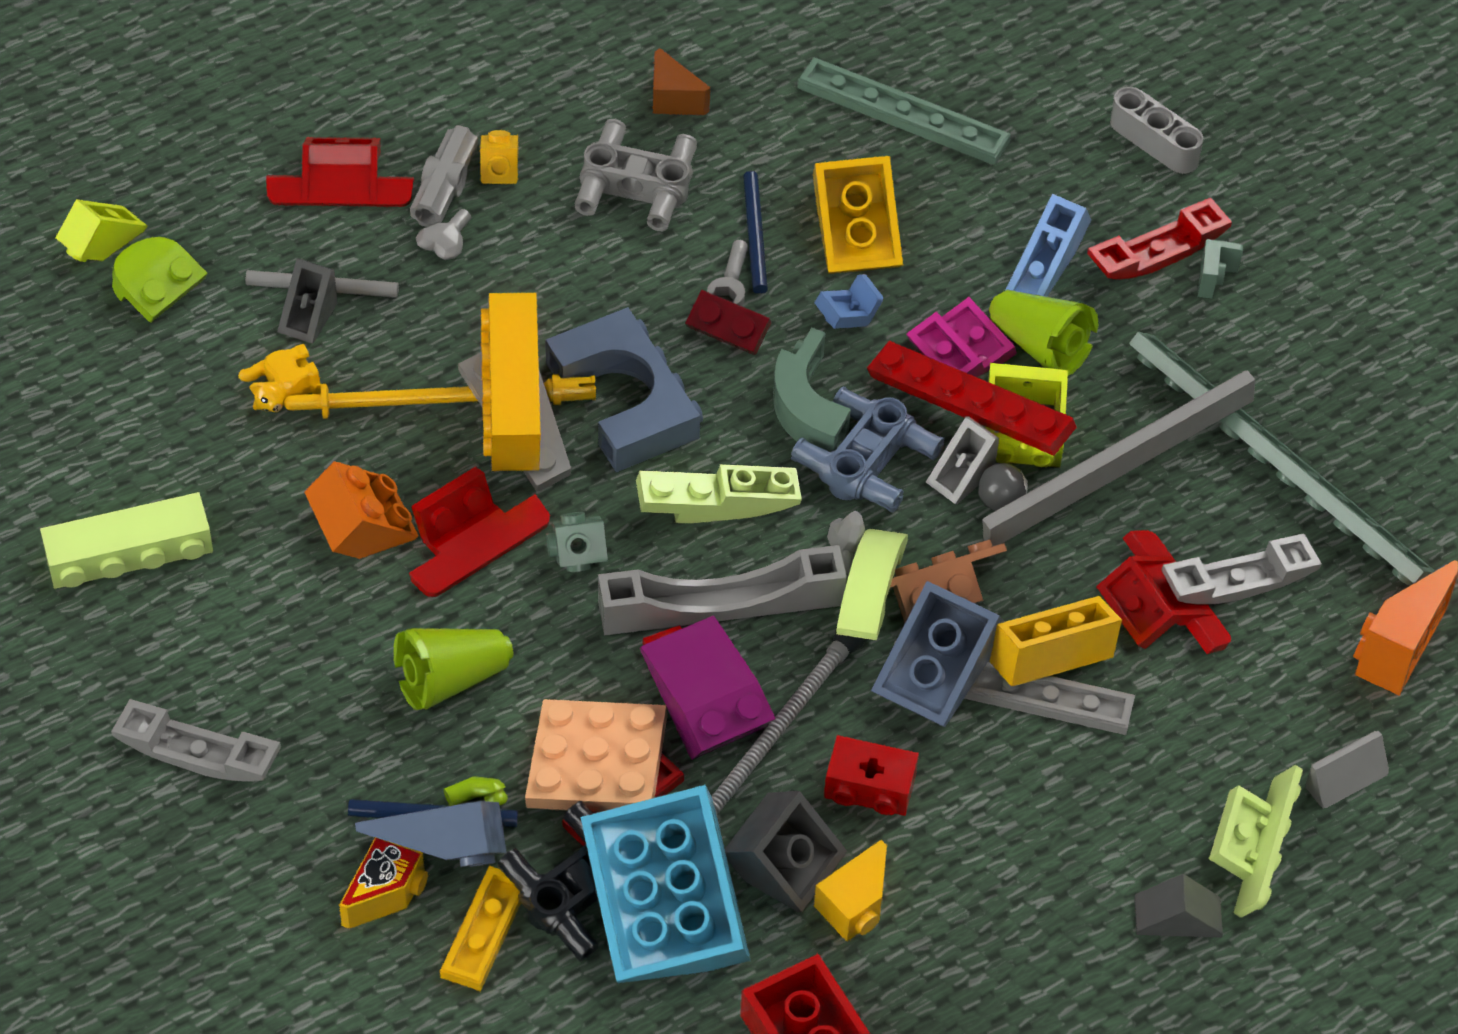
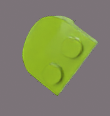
[112,237,208,323]

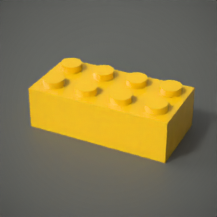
[481,293,541,471]

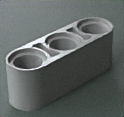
[1110,87,1203,174]

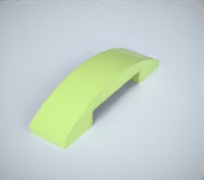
[836,529,908,640]

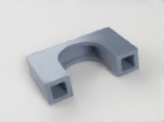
[545,307,703,472]

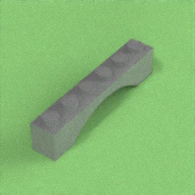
[598,545,847,636]

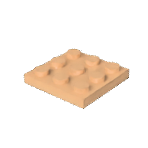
[525,699,667,812]

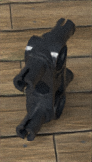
[497,800,599,962]

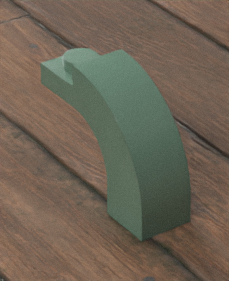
[773,327,851,452]

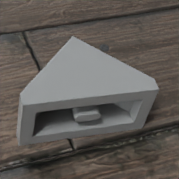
[926,416,999,504]

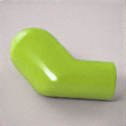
[443,776,508,806]

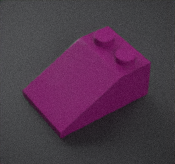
[639,615,776,760]

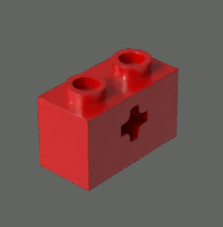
[824,735,919,816]

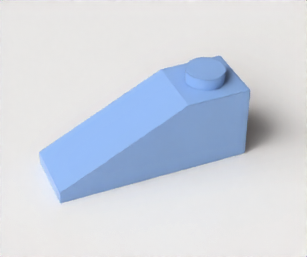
[1006,194,1091,297]

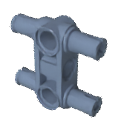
[791,386,944,513]

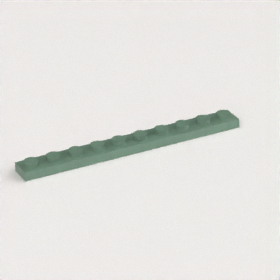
[1129,332,1435,586]

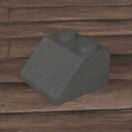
[725,791,847,912]

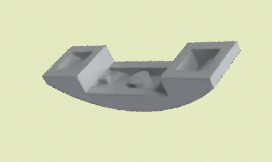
[1161,533,1322,604]
[111,699,281,781]

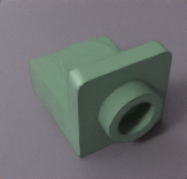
[1197,239,1243,298]

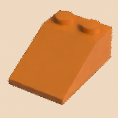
[1353,560,1458,696]

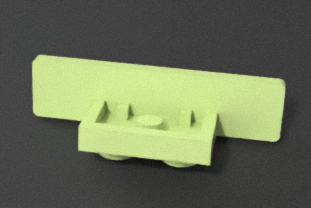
[1209,765,1303,918]

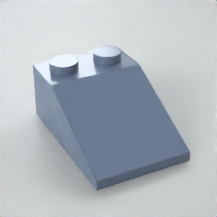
[871,581,1005,727]
[355,801,507,867]

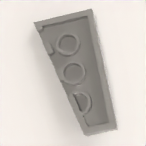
[458,352,571,492]

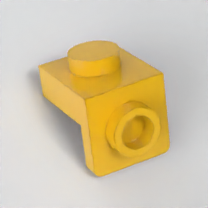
[480,130,518,184]

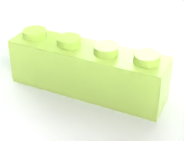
[40,492,213,589]

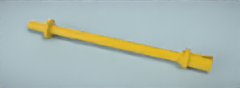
[284,374,596,419]

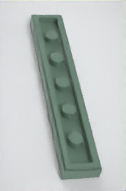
[797,57,1011,165]

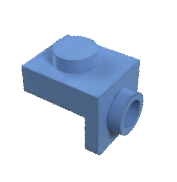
[814,274,883,329]

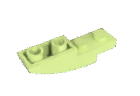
[636,464,802,523]

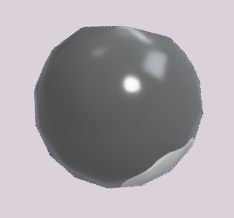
[978,463,1028,511]

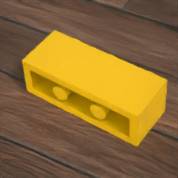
[990,596,1122,687]

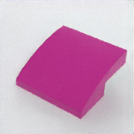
[906,297,1017,377]

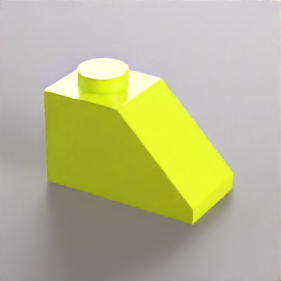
[56,199,147,262]

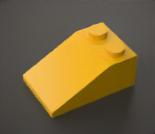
[813,156,903,274]

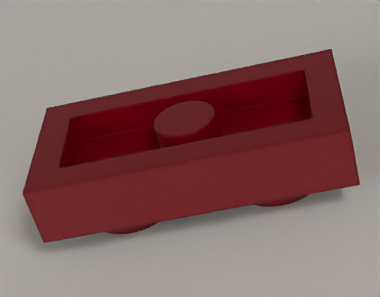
[685,290,772,355]

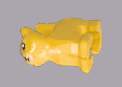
[238,344,321,412]

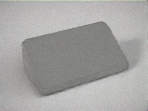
[1305,730,1389,808]

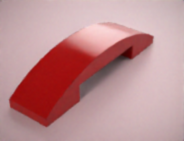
[1087,197,1232,279]

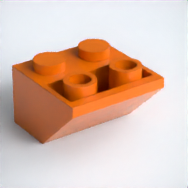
[304,461,419,559]

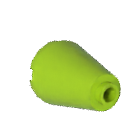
[989,290,1098,376]
[394,628,513,710]

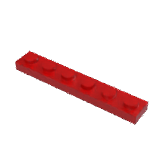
[867,340,1077,456]

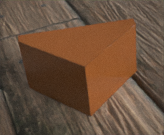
[653,48,710,115]

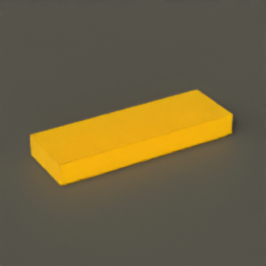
[440,866,521,991]

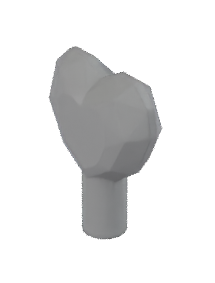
[416,209,472,260]
[827,511,865,578]

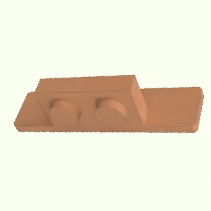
[890,539,1007,623]

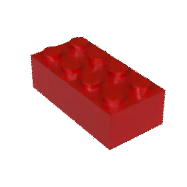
[740,953,870,1034]

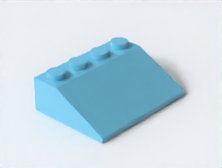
[581,785,751,983]

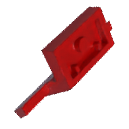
[266,137,414,207]
[409,466,550,597]
[1096,530,1231,654]

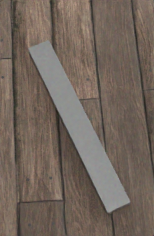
[982,370,1255,546]

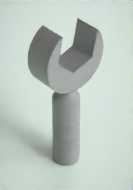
[707,240,748,307]

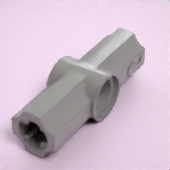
[410,125,478,227]

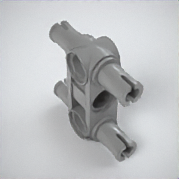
[575,119,697,231]

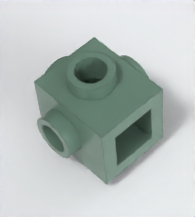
[546,512,608,572]

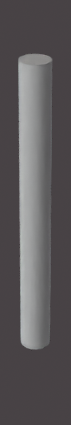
[245,270,399,298]

